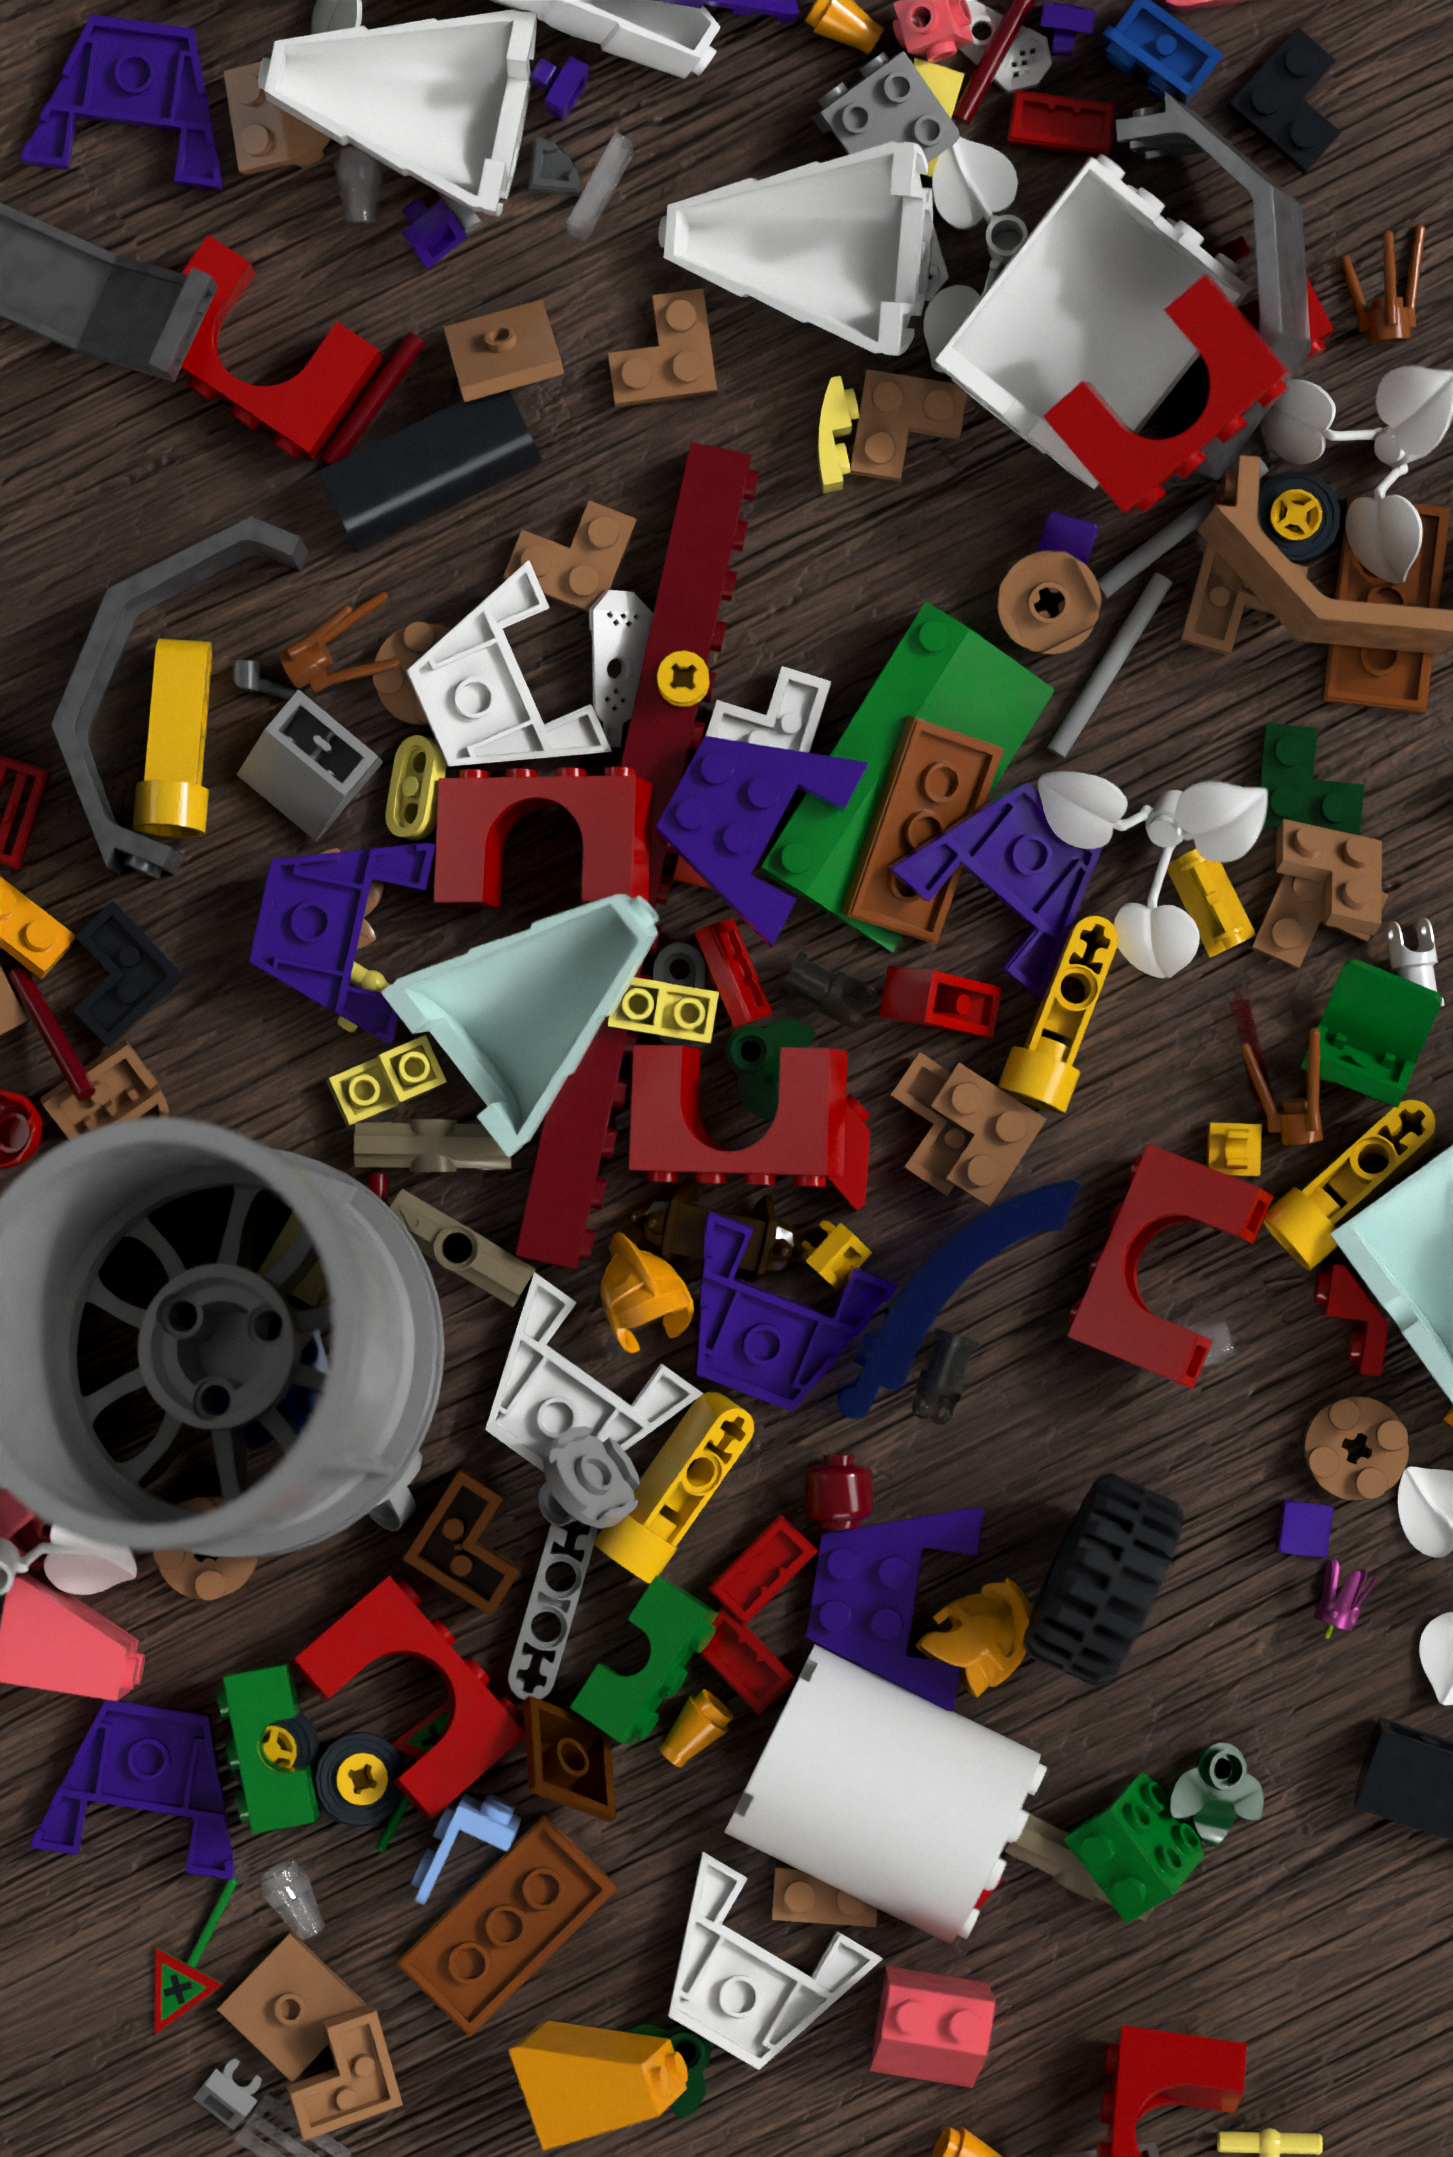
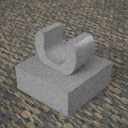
[193,2058,262,2130]

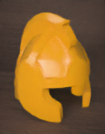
[600,1232,694,1353]
[916,1578,1032,1698]

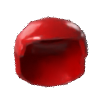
[0,1089,42,1169]

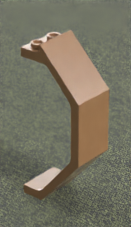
[1197,455,1453,654]

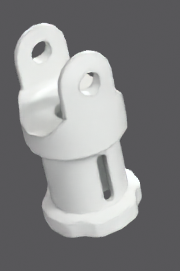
[1387,918,1445,1007]

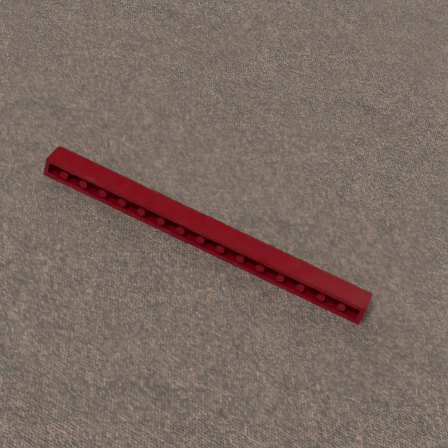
[515,442,759,1269]

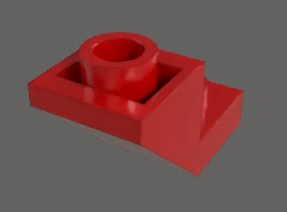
[1314,1264,1389,1377]

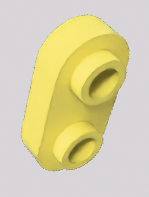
[385,735,447,841]

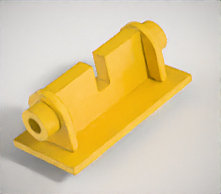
[1167,848,1256,958]

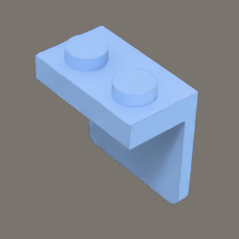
[411,1792,522,1905]

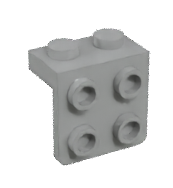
[812,51,959,163]

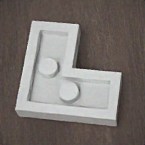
[706,666,831,753]

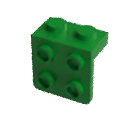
[1301,958,1442,1108]
[1064,1772,1204,1924]

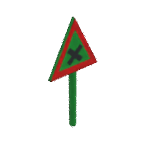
[376,1700,449,1852]
[154,1877,237,2035]

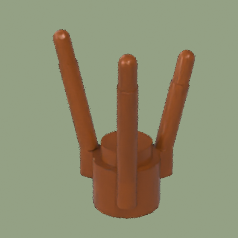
[1340,224,1425,344]
[279,591,402,693]
[1241,1028,1323,1145]

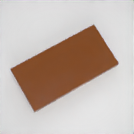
[1321,495,1450,714]
[840,715,1004,945]
[396,1813,618,2038]

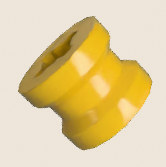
[657,651,709,708]

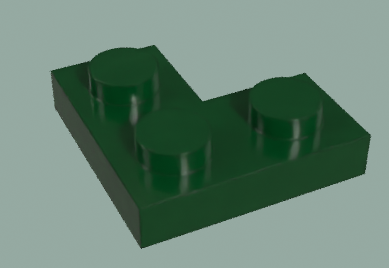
[1258,723,1365,836]

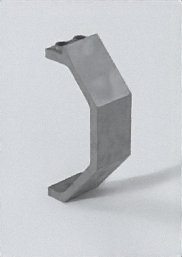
[1116,92,1311,487]
[0,203,218,382]
[51,517,309,879]

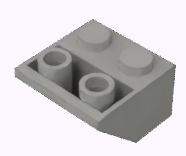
[237,689,383,842]

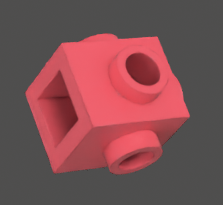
[893,0,974,62]

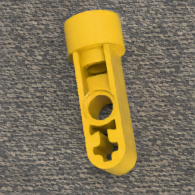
[132,638,212,838]
[997,916,1118,1115]
[1263,1100,1436,1271]
[593,1392,754,1584]

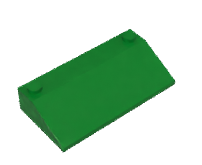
[760,602,1055,953]

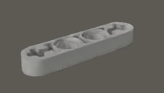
[508,1507,598,1700]

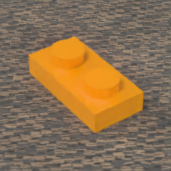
[0,876,76,980]

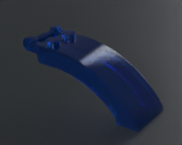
[837,1180,1081,1419]

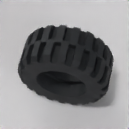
[1023,1473,1184,1686]

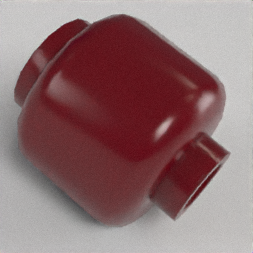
[805,1454,873,1529]

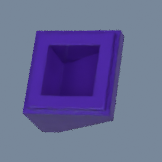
[1036,510,1099,564]
[1274,1499,1334,1558]

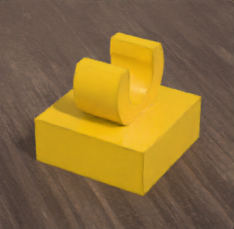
[1206,1122,1262,1177]
[801,1220,872,1291]

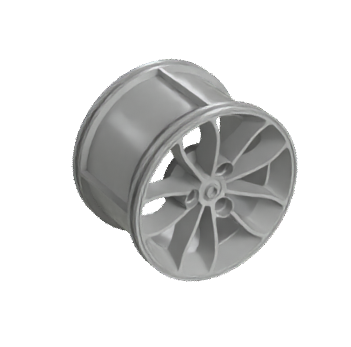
[0,1118,444,1558]

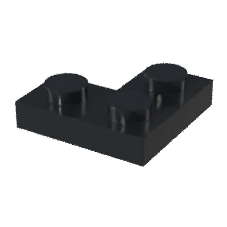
[1228,26,1341,175]
[73,901,186,1048]

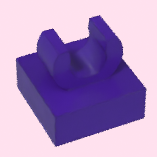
[1040,0,1095,56]
[530,55,590,122]
[401,198,467,269]

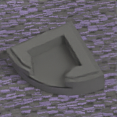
[529,137,581,197]

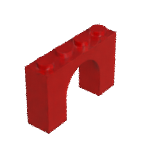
[180,234,383,461]
[1043,274,1293,514]
[434,767,653,909]
[629,1045,848,1187]
[1068,1144,1274,1389]
[291,1576,525,1821]
[1096,2025,1247,2157]

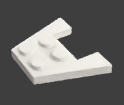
[406,560,612,767]
[485,1272,704,1473]
[668,1851,883,2070]

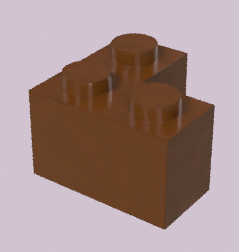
[403,1468,522,1616]

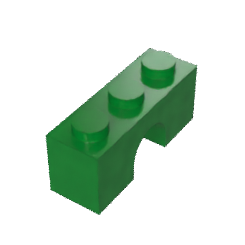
[570,1576,718,1745]
[217,1661,319,1834]

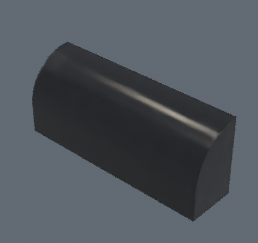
[317,390,542,553]
[1354,1717,1453,1841]

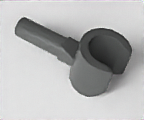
[232,660,297,701]

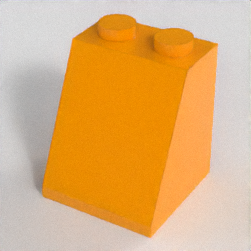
[508,2021,688,2151]

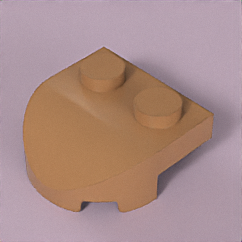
[224,61,331,175]
[40,1039,169,1140]

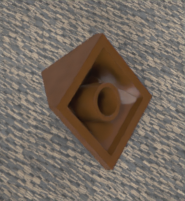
[523,1696,616,1823]

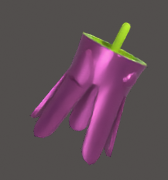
[1313,1558,1380,1639]

